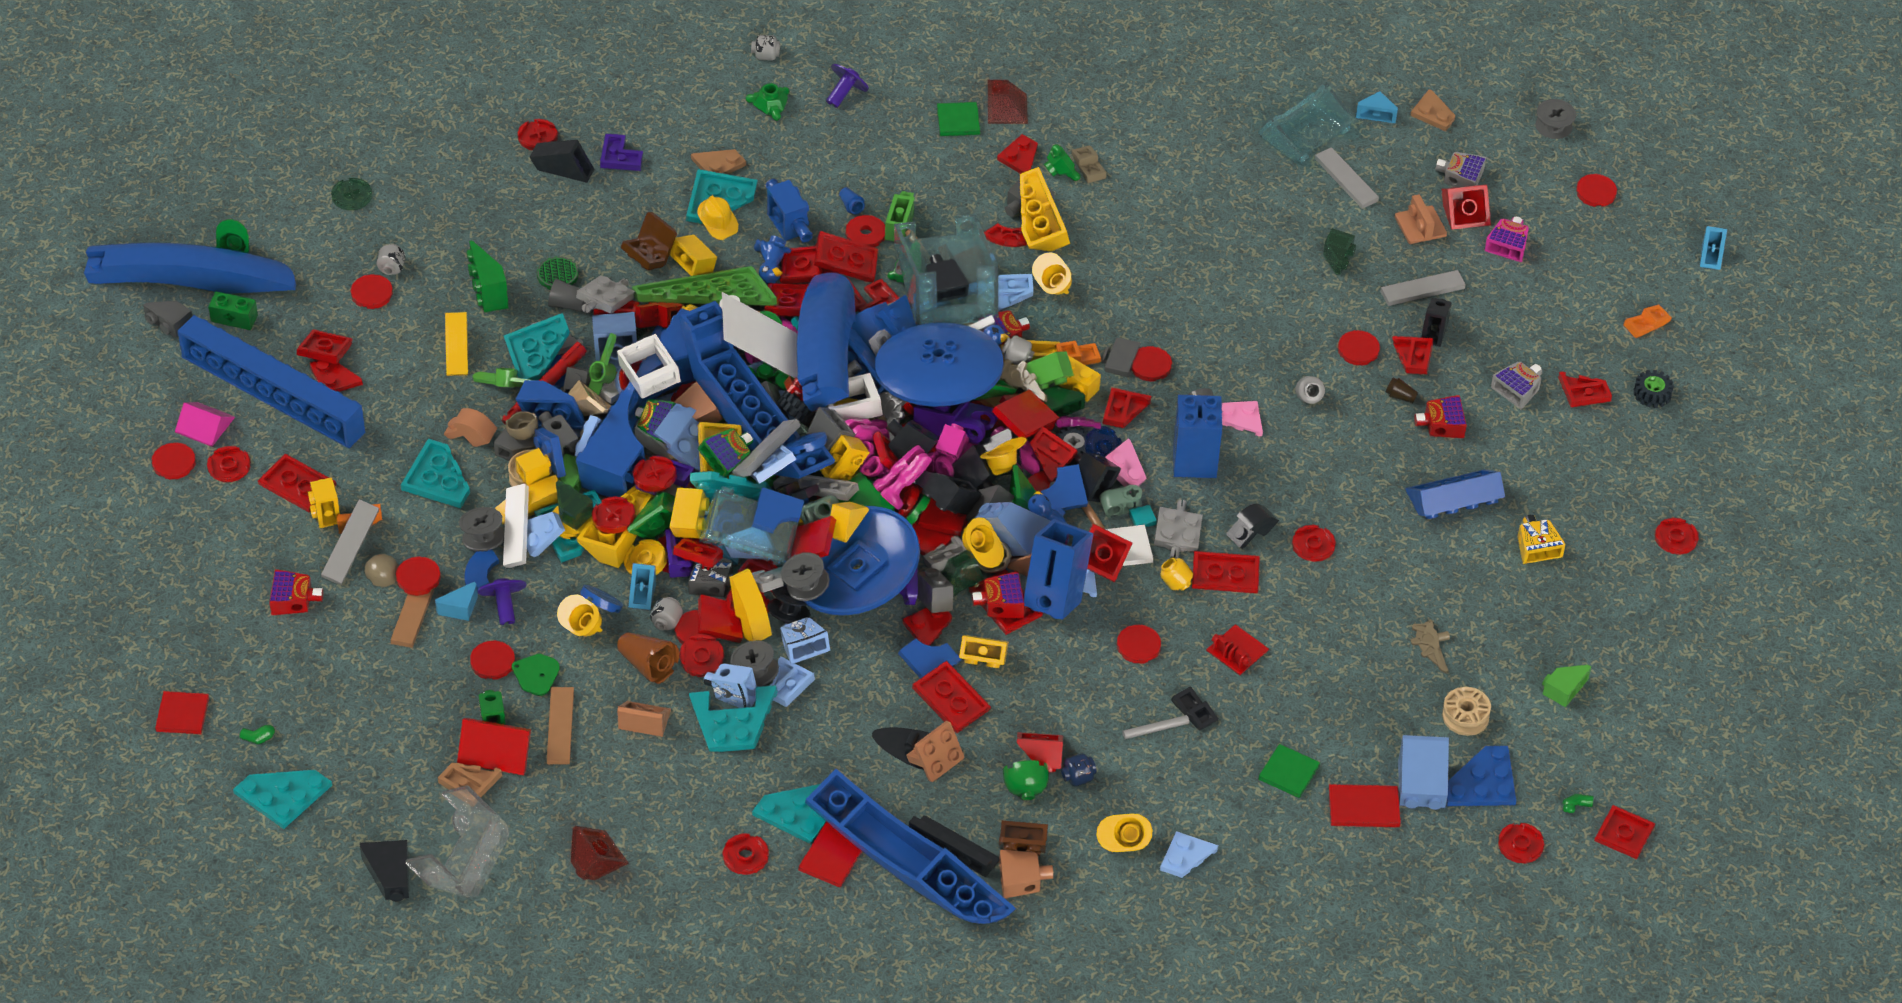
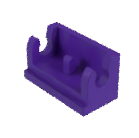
[665,529,693,578]

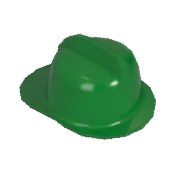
[216,219,249,253]

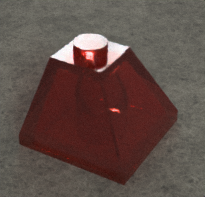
[987,80,1028,124]
[571,826,628,880]

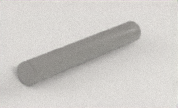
[1122,715,1189,739]

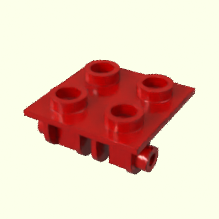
[1206,624,1269,675]

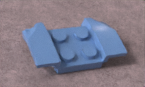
[654,403,700,472]

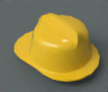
[698,195,739,240]
[1032,252,1072,295]
[980,437,1027,475]
[962,517,1004,568]
[557,594,602,637]
[1096,814,1153,852]

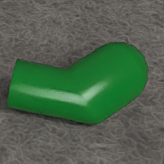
[239,725,275,744]
[1562,794,1593,813]

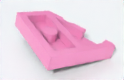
[1222,401,1263,436]
[1105,438,1147,493]

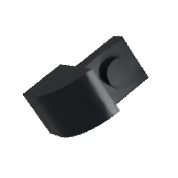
[1226,503,1279,549]

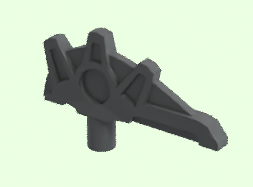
[874,392,907,441]

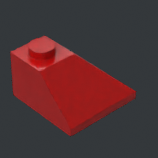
[1441,185,1491,230]
[1087,524,1133,582]
[1017,732,1063,772]

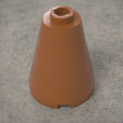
[617,632,679,684]

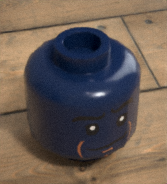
[1061,753,1097,786]

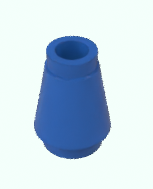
[839,187,865,215]

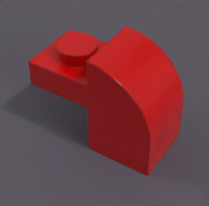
[635,302,685,328]

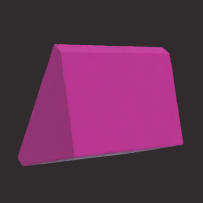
[175,402,235,447]

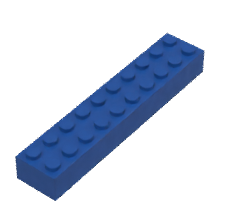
[177,315,365,448]

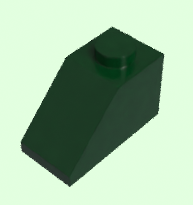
[1042,386,1085,417]

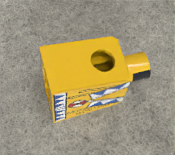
[1517,515,1565,564]

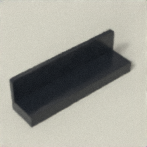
[909,815,999,878]

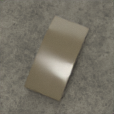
[1072,145,1106,183]

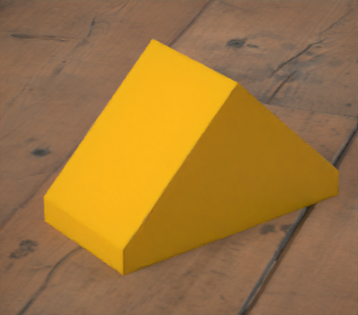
[830,502,869,543]

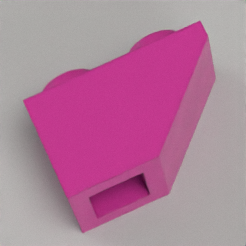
[936,423,970,460]

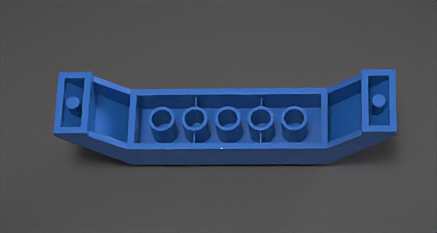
[679,301,835,479]

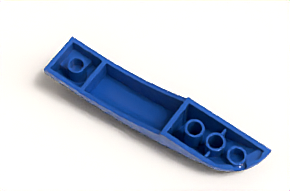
[84,243,296,294]
[805,769,1016,924]

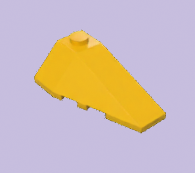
[1020,167,1070,251]
[577,485,655,568]

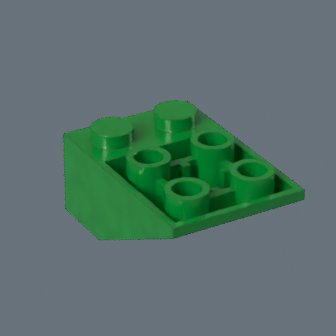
[466,240,508,313]

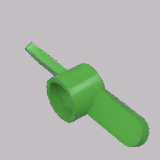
[589,333,616,396]
[472,368,529,387]

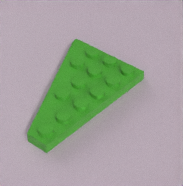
[632,266,777,306]

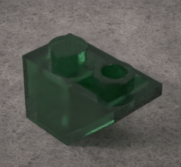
[1323,228,1357,275]
[556,480,593,531]
[942,550,984,597]

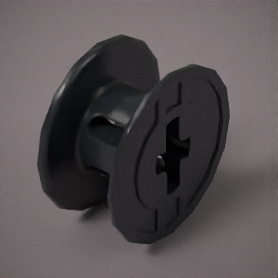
[767,582,811,623]

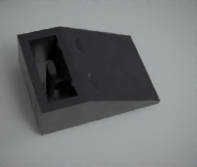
[913,471,982,515]

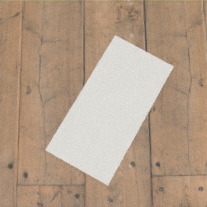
[722,292,798,378]

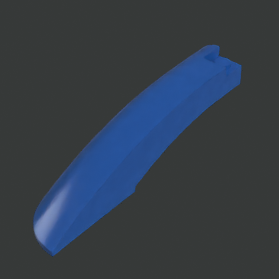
[797,273,856,412]

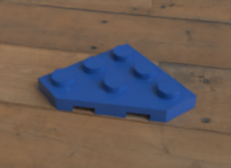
[1447,746,1516,806]

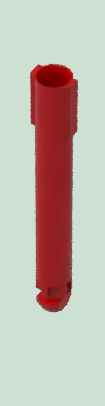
[502,341,587,425]

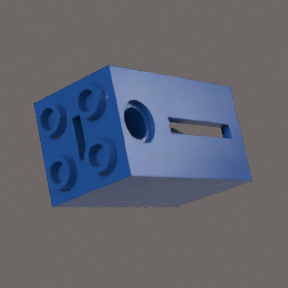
[1173,395,1222,478]
[1024,519,1094,620]

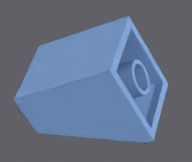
[592,312,637,373]
[974,502,1051,556]
[1398,735,1449,810]

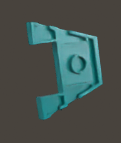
[689,685,778,752]

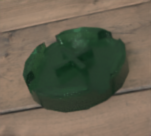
[331,178,372,211]

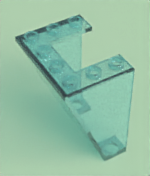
[894,214,998,326]

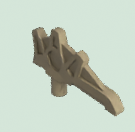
[1000,359,1047,402]
[1411,620,1450,674]

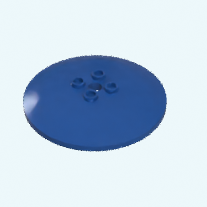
[875,323,1004,406]
[804,506,920,615]

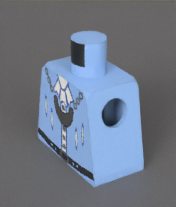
[780,618,830,664]
[704,663,757,708]

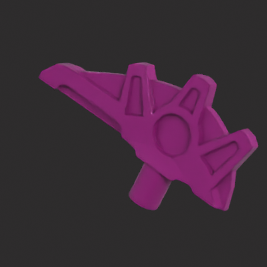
[1055,416,1101,429]

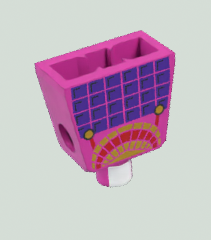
[1485,217,1529,262]

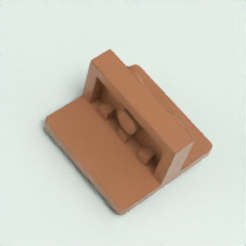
[1395,194,1447,244]
[906,721,964,782]

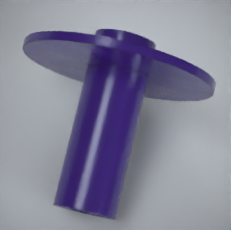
[826,64,869,108]
[478,578,527,625]

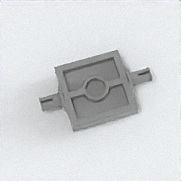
[576,275,635,314]
[1154,500,1202,559]

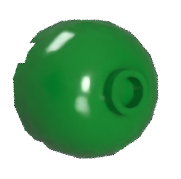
[1002,760,1049,800]

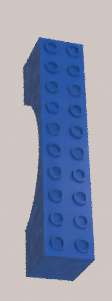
[576,308,696,497]

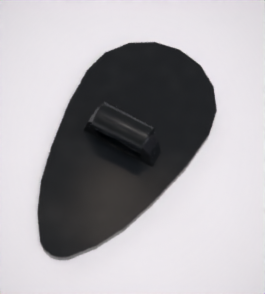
[872,727,929,770]

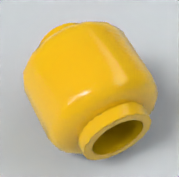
[1160,558,1193,591]

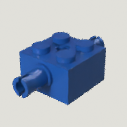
[766,179,813,242]

